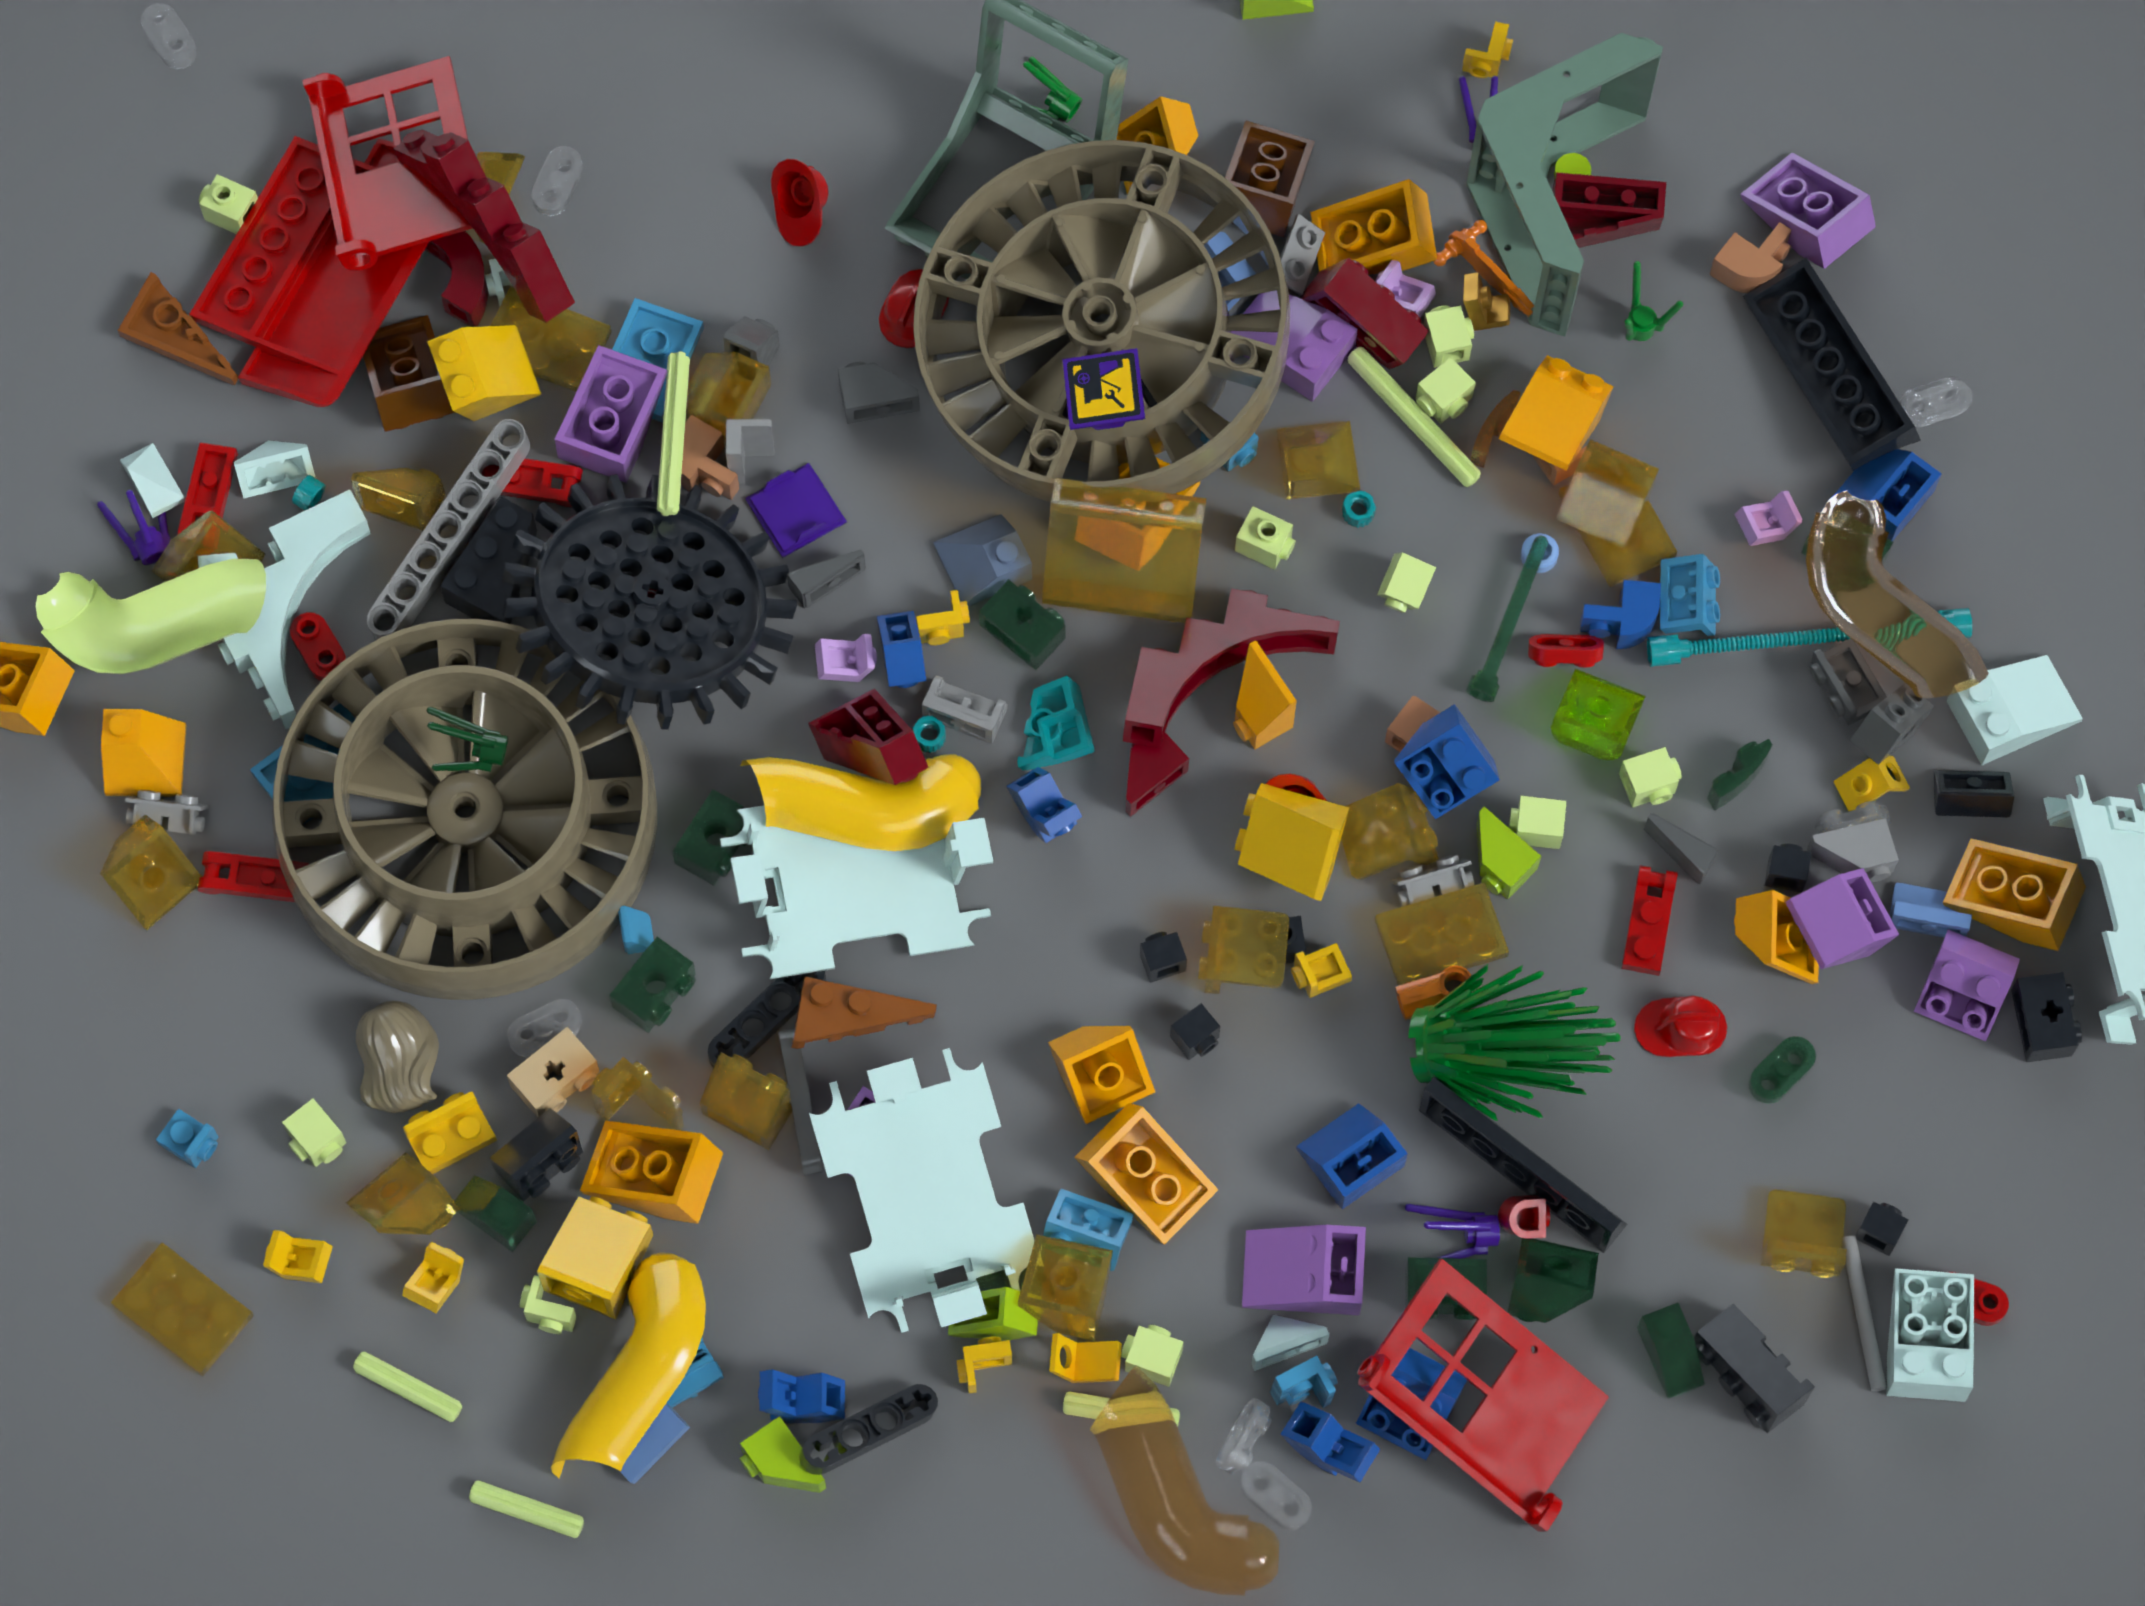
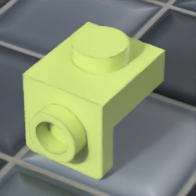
[520,1275,577,1334]

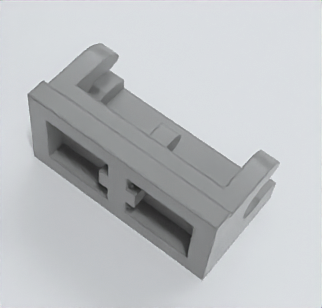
[922,675,1008,744]

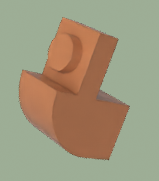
[1709,222,1792,293]
[681,415,739,500]

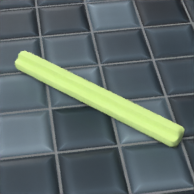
[1348,346,1481,487]
[657,351,690,516]

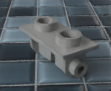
[1280,214,1325,295]
[125,790,209,835]
[1391,854,1474,908]

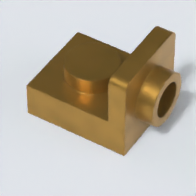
[1463,272,1510,331]

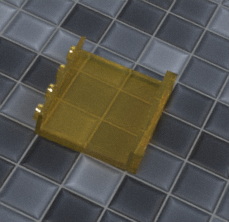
[1042,478,1207,623]

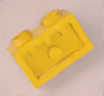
[403,1091,497,1177]

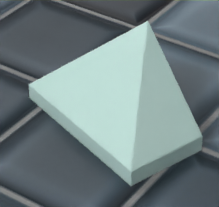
[234,440,316,499]
[120,443,185,518]
[1251,1315,1329,1371]

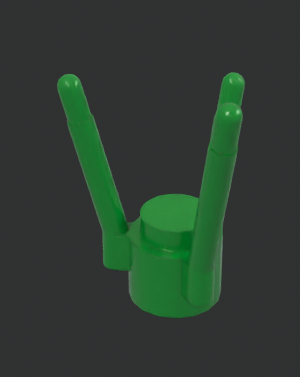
[1023,56,1083,123]
[1624,261,1683,341]

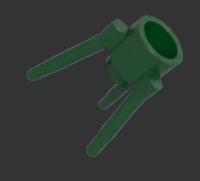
[426,707,508,772]

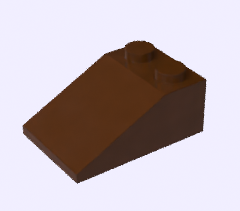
[1225,120,1315,238]
[363,315,456,432]

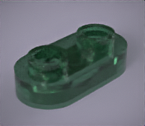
[1749,1036,1816,1104]

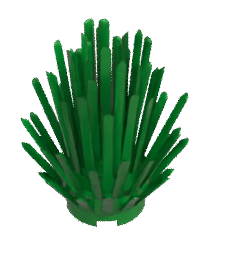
[1408,964,1621,1121]

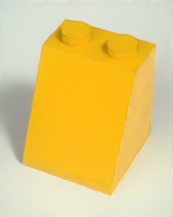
[427,325,542,421]
[1234,783,1349,901]
[537,1196,653,1319]

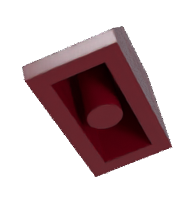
[1125,732,1189,817]

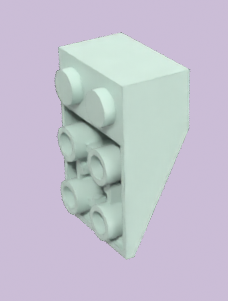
[1886,1268,1974,1402]

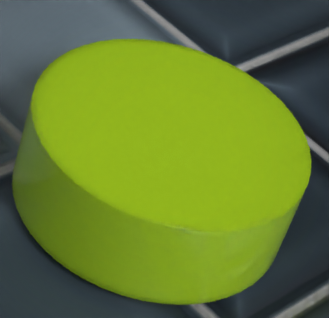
[1554,153,1591,178]

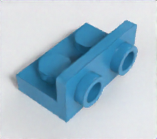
[1660,554,1720,636]
[1041,1189,1134,1271]
[1270,1356,1338,1408]

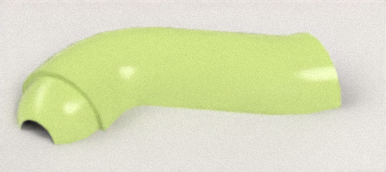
[36,559,266,674]

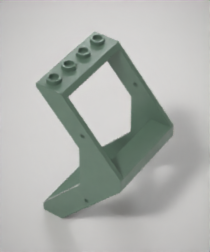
[885,0,1129,279]
[1466,33,1664,337]

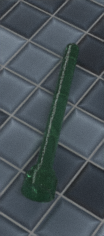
[1466,535,1548,702]

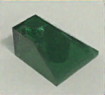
[1507,1238,1599,1323]

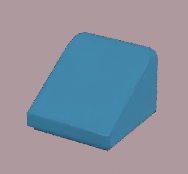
[618,906,655,955]

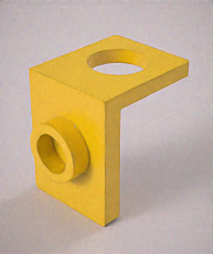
[1834,756,1910,813]
[1049,1333,1122,1383]

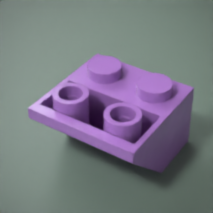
[1785,868,1899,969]
[1914,929,2020,1041]

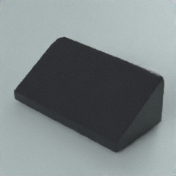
[1934,770,2014,818]

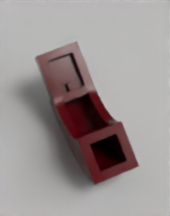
[425,231,488,327]

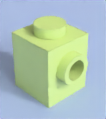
[199,174,258,234]
[1423,305,1474,368]
[1415,357,1476,424]
[1235,506,1296,570]
[1377,552,1436,613]
[1619,747,1682,808]
[1509,796,1567,849]
[282,1098,346,1167]
[1121,1325,1184,1387]

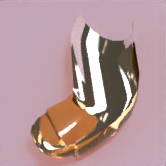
[1806,491,1989,698]
[1090,1365,1279,1596]

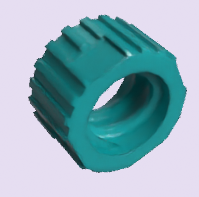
[292,474,326,510]
[1342,490,1376,528]
[912,716,946,753]

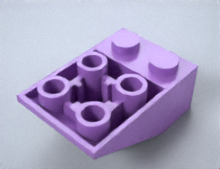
[1242,1225,1366,1315]

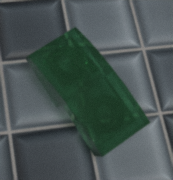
[1707,739,1773,810]

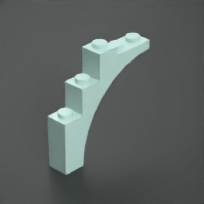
[218,489,371,729]

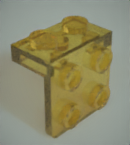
[1341,783,1439,880]
[1198,906,1289,994]
[591,1057,684,1130]
[1761,1189,1847,1278]

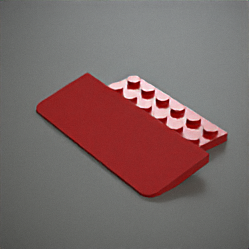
[189,136,429,407]

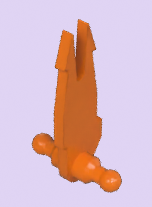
[1433,219,1534,317]

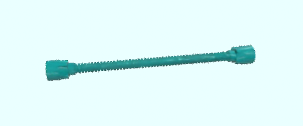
[1647,608,1972,667]

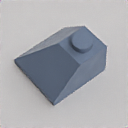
[933,514,1032,606]

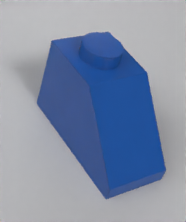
[877,611,927,688]

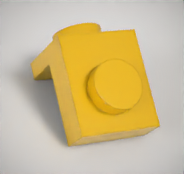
[1462,21,1513,78]
[916,590,970,645]
[1291,943,1352,998]
[263,1230,333,1283]
[402,1242,464,1313]
[956,1337,1012,1393]

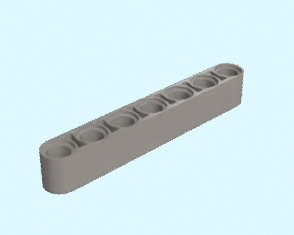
[367,419,530,640]

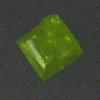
[1550,669,1646,760]

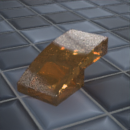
[1470,390,1521,468]

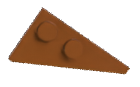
[118,272,238,386]
[791,977,937,1049]

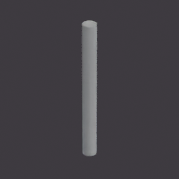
[1841,1236,1887,1391]

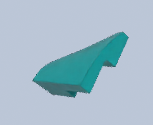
[1017,676,1095,771]

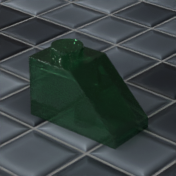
[450,1175,537,1252]
[1637,1302,1705,1399]

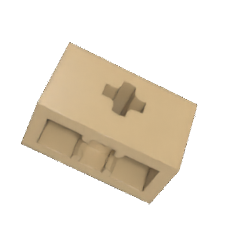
[507,1027,600,1118]

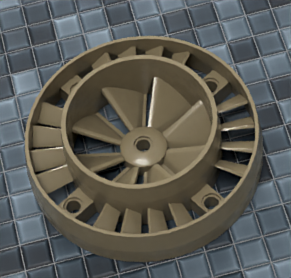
[914,140,1290,509]
[272,619,658,1000]

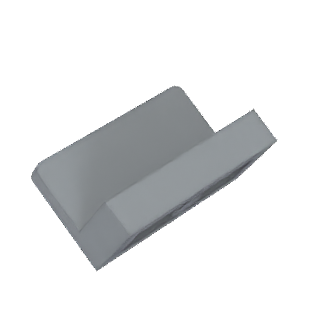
[726,419,775,484]

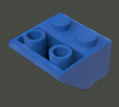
[1831,449,1942,544]
[1394,704,1500,819]
[1296,1103,1408,1209]
[1356,1348,1467,1460]

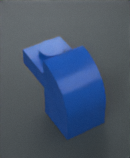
[1580,580,1661,649]
[1006,767,1083,843]
[758,1369,845,1423]
[1281,1401,1380,1483]

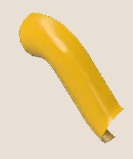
[740,754,981,851]
[551,1252,706,1478]

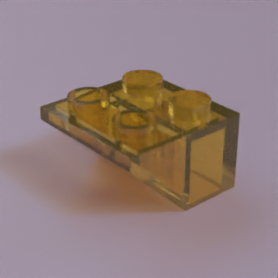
[685,352,771,441]
[1556,439,1659,549]
[700,1052,792,1150]

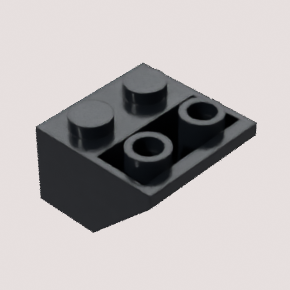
[490,1108,583,1202]

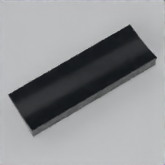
[1743,258,1921,471]
[1419,1077,1627,1253]

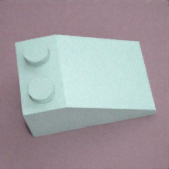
[1947,655,2083,765]

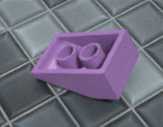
[1741,153,1876,269]
[1231,290,1358,402]
[555,345,667,483]

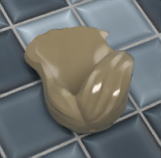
[356,1001,439,1113]

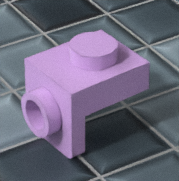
[1375,260,1436,317]
[1734,491,1802,546]
[815,634,877,682]

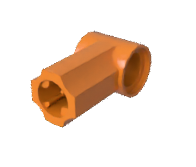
[1395,965,1471,1020]

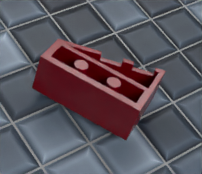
[1552,172,1667,248]
[1299,258,1429,370]
[808,688,929,785]

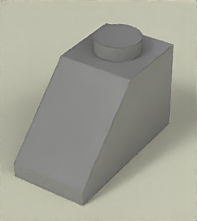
[1807,818,1899,882]

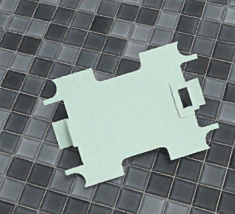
[2043,775,2145,1045]
[720,805,993,979]
[809,1048,1042,1333]

